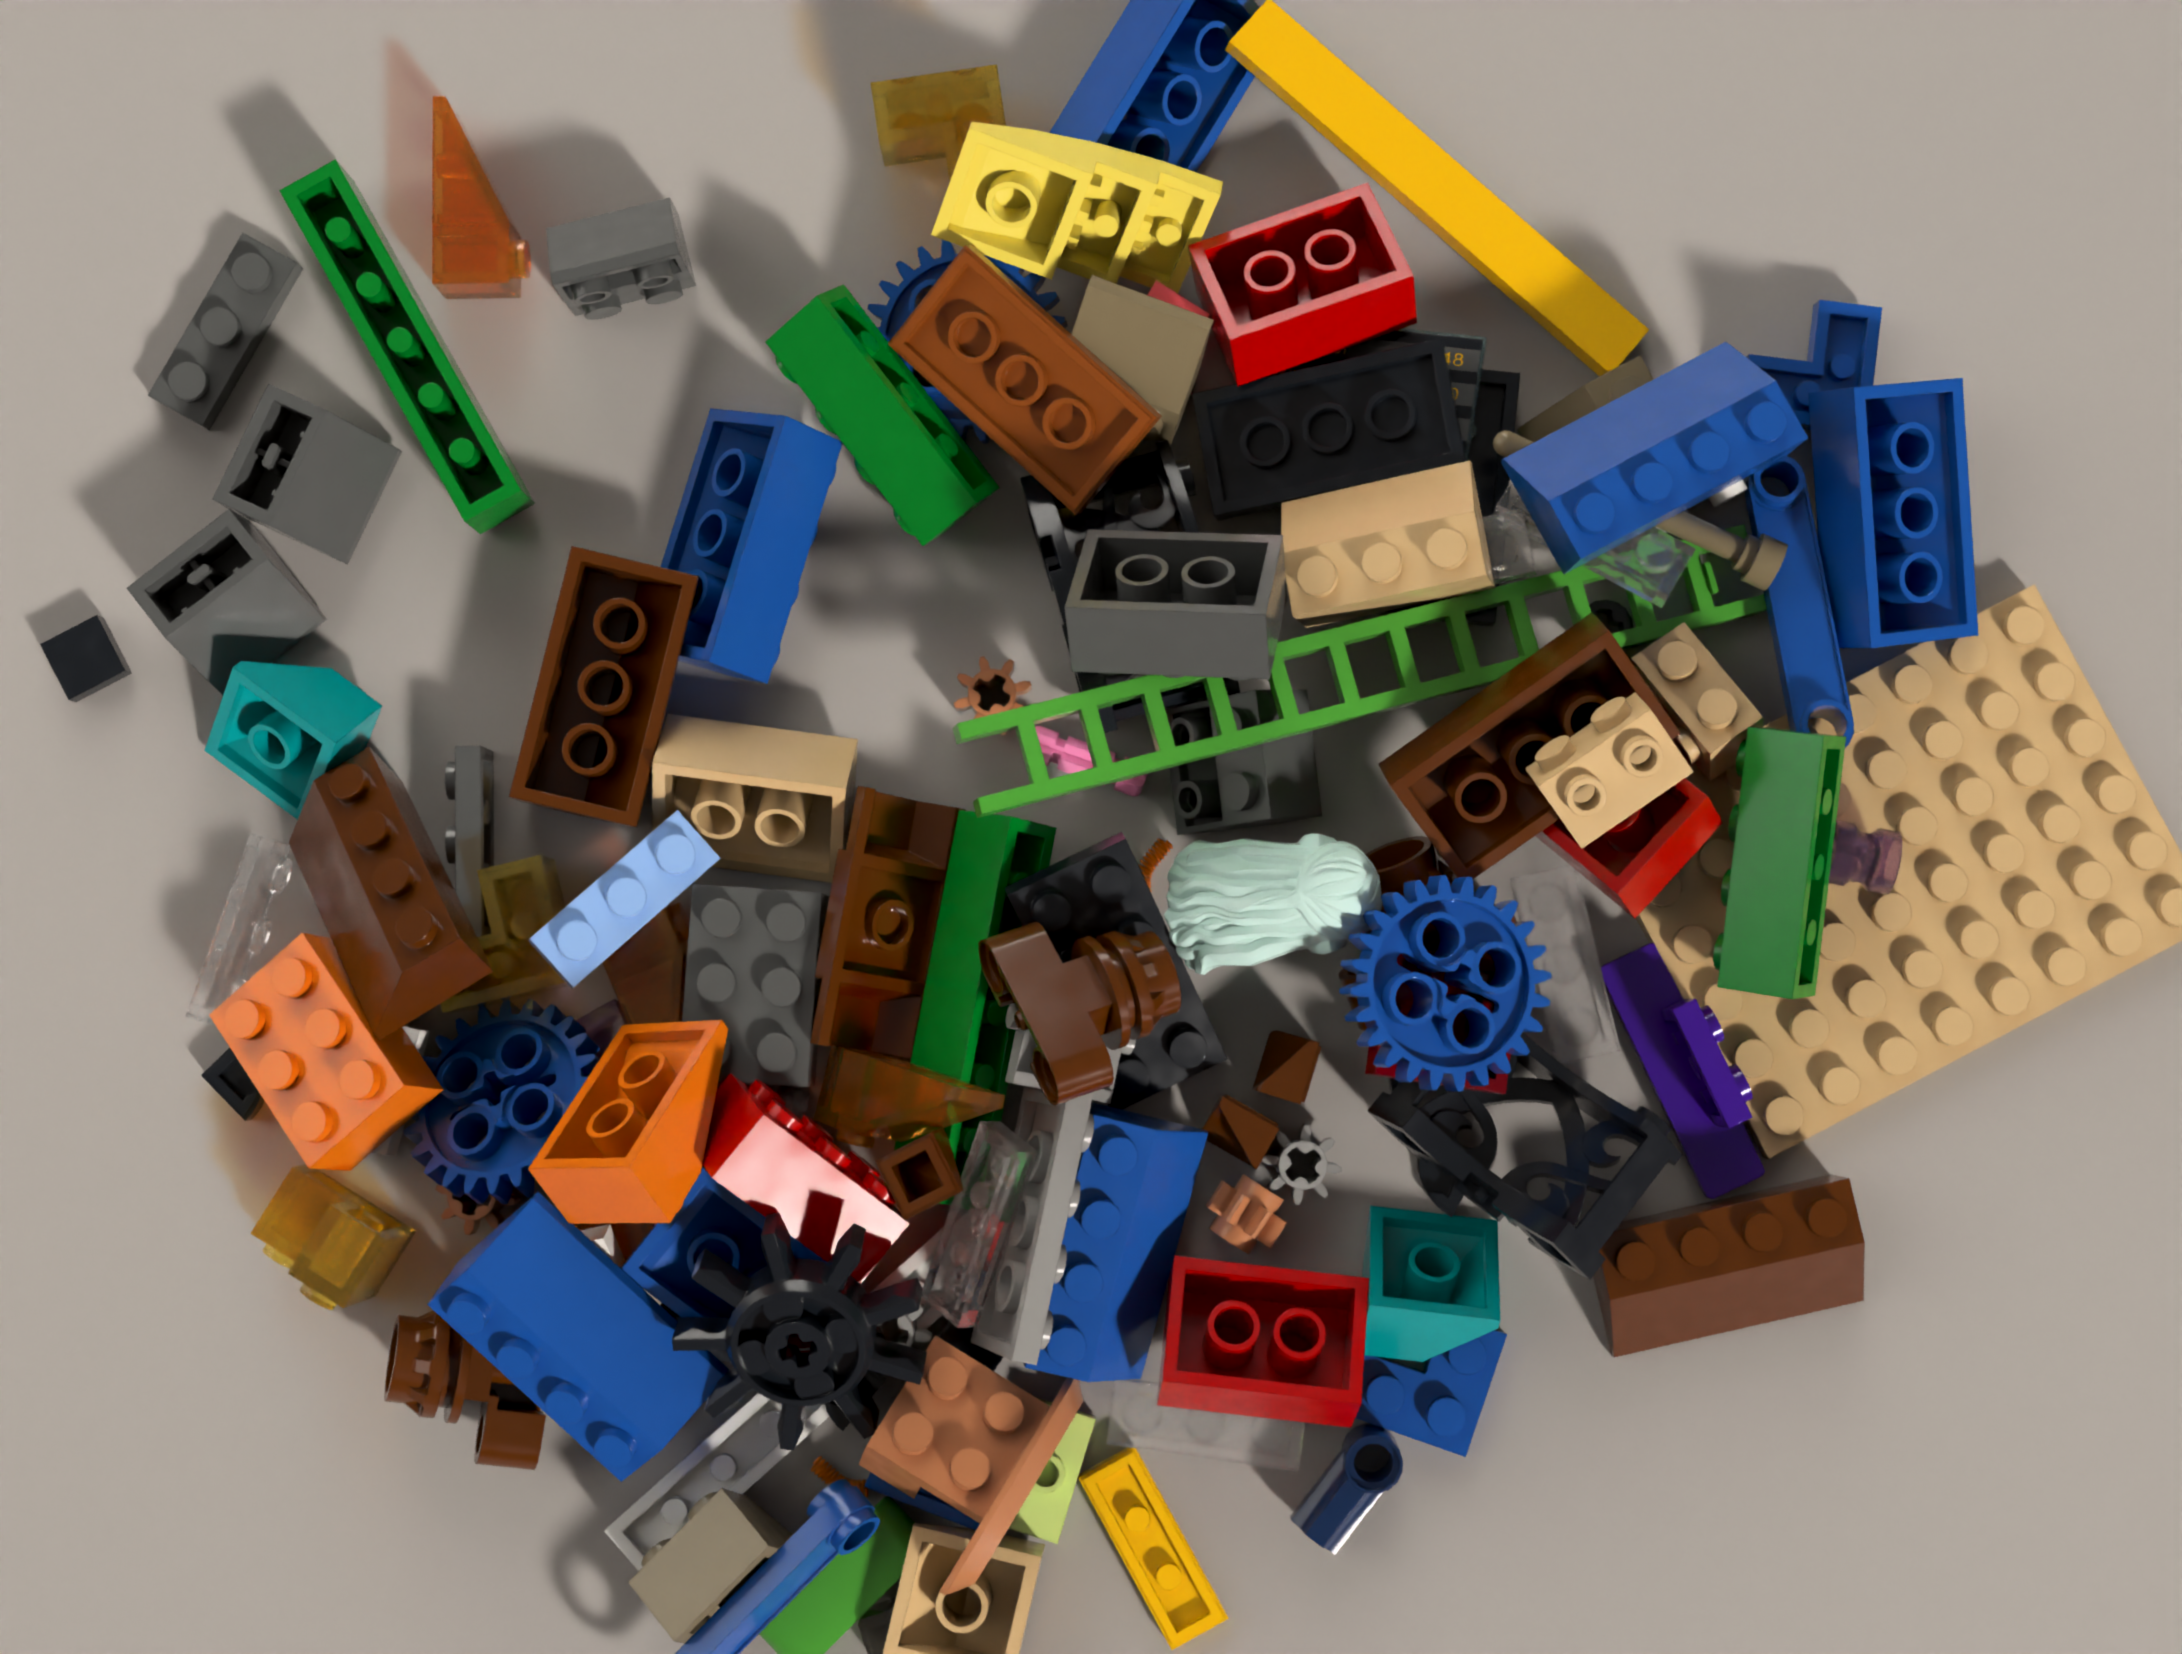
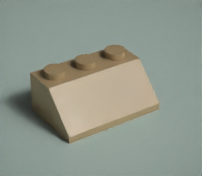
[1281,461,1495,628]
[652,714,858,883]

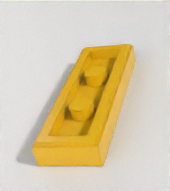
[1078,1444,1228,1650]

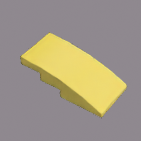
[931,121,1223,293]

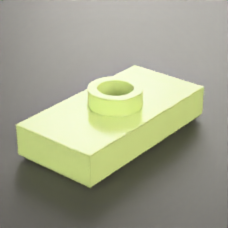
[1008,1398,1096,1544]

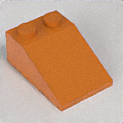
[528,1020,728,1224]

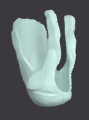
[1164,833,1382,975]

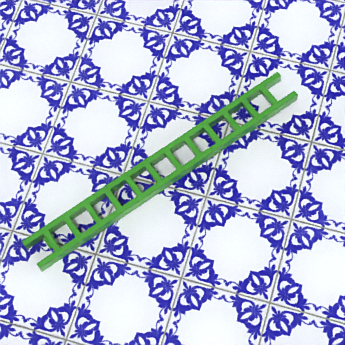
[952,524,1767,818]

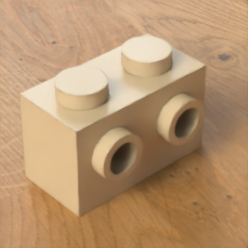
[1631,622,1764,781]
[1525,692,1694,849]

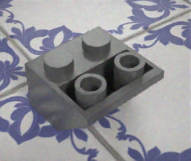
[546,197,696,320]
[212,384,402,565]
[127,509,327,695]
[1165,689,1322,835]

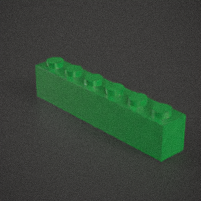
[279,159,535,534]
[894,810,1057,1209]

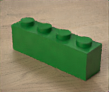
[765,284,1000,546]
[1713,727,1846,999]

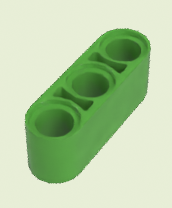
[759,1496,915,1654]

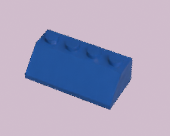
[1049,0,1260,173]
[1501,342,1808,575]
[1808,378,1979,648]
[660,408,843,684]
[1023,1102,1208,1382]
[427,1192,729,1482]

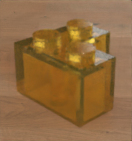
[870,64,1006,182]
[441,855,583,1013]
[250,1164,416,1310]

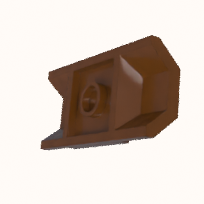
[810,786,966,1059]

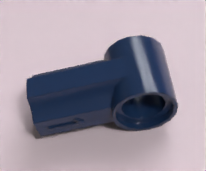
[1290,1423,1403,1554]

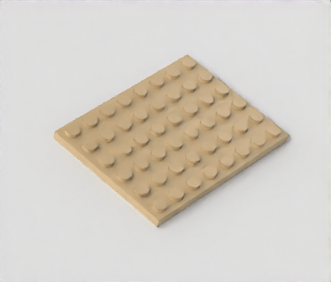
[1636,584,2182,1159]

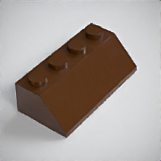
[509,546,699,828]
[1378,613,1681,879]
[289,747,494,1040]
[1593,1174,1865,1357]

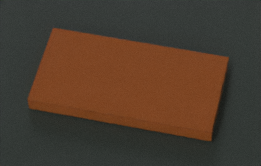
[888,245,1162,515]

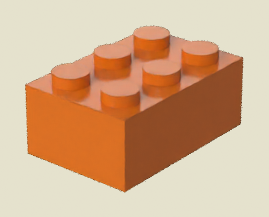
[209,932,444,1171]

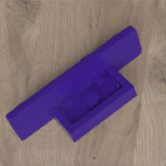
[1598,943,1765,1199]

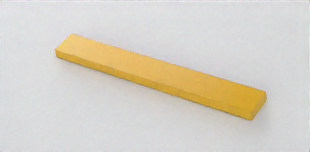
[1225,0,1649,377]

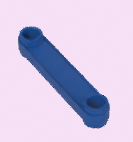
[1745,456,1854,748]
[675,1479,880,1654]

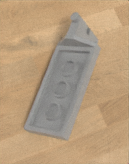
[971,1003,1136,1365]

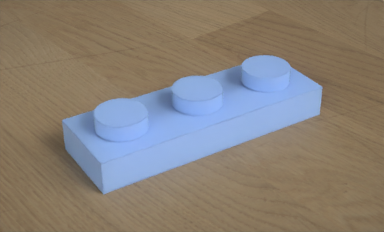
[528,810,720,989]

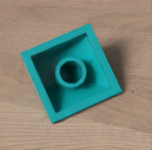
[204,661,382,820]
[1362,1205,1501,1362]

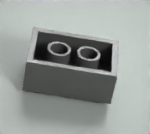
[1065,529,1287,681]
[682,884,829,1087]

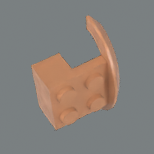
[858,1335,1083,1595]

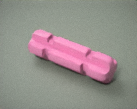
[1035,726,1148,796]

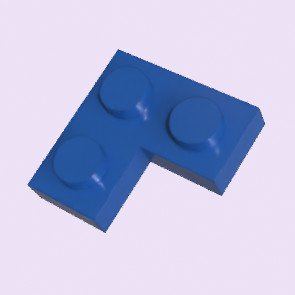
[1746,300,1882,430]
[1356,1329,1507,1457]

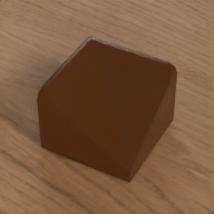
[1252,1030,1321,1105]
[1202,1094,1279,1169]
[875,1128,964,1220]

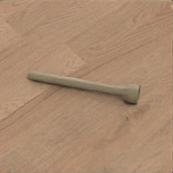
[1493,430,1788,591]

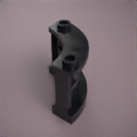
[1020,440,1240,733]
[1367,1032,1683,1280]

